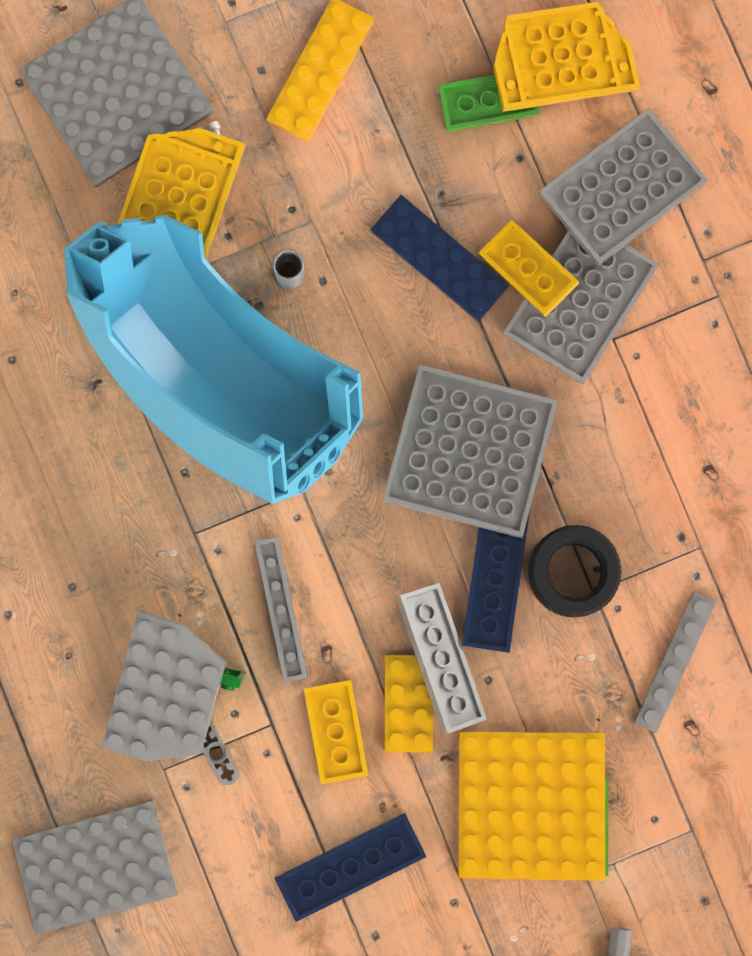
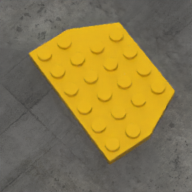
[493,2,640,112]
[117,128,246,259]

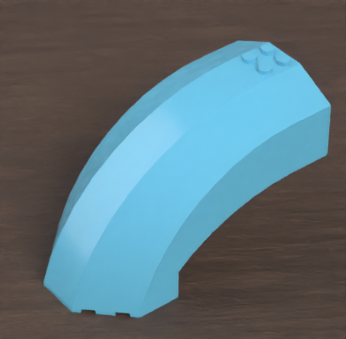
[64,215,363,504]

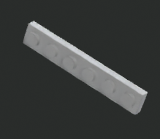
[254,537,308,683]
[634,592,716,733]

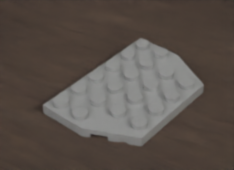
[102,610,226,762]

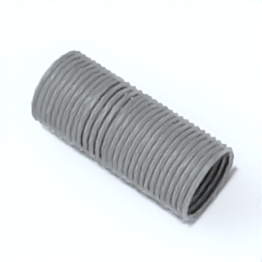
[272,249,305,290]

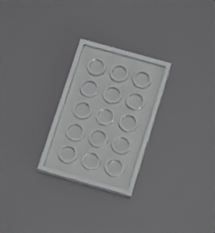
[538,108,708,266]
[503,230,659,385]
[12,801,178,935]

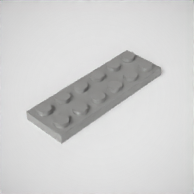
[396,583,487,735]

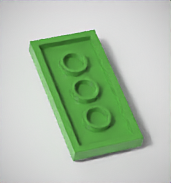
[438,75,540,133]

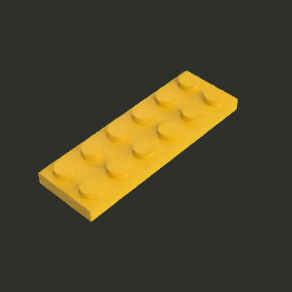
[266,0,374,142]

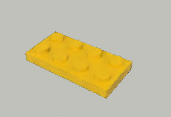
[478,220,579,317]
[385,655,433,752]
[304,680,368,784]

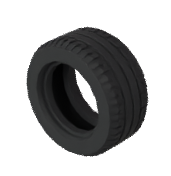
[528,525,622,617]

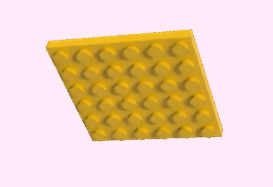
[459,732,605,881]

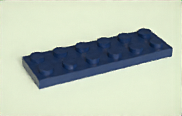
[370,195,509,322]
[462,511,530,653]
[275,813,427,922]

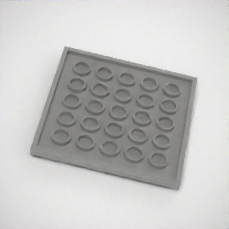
[19,0,214,187]
[382,364,558,538]

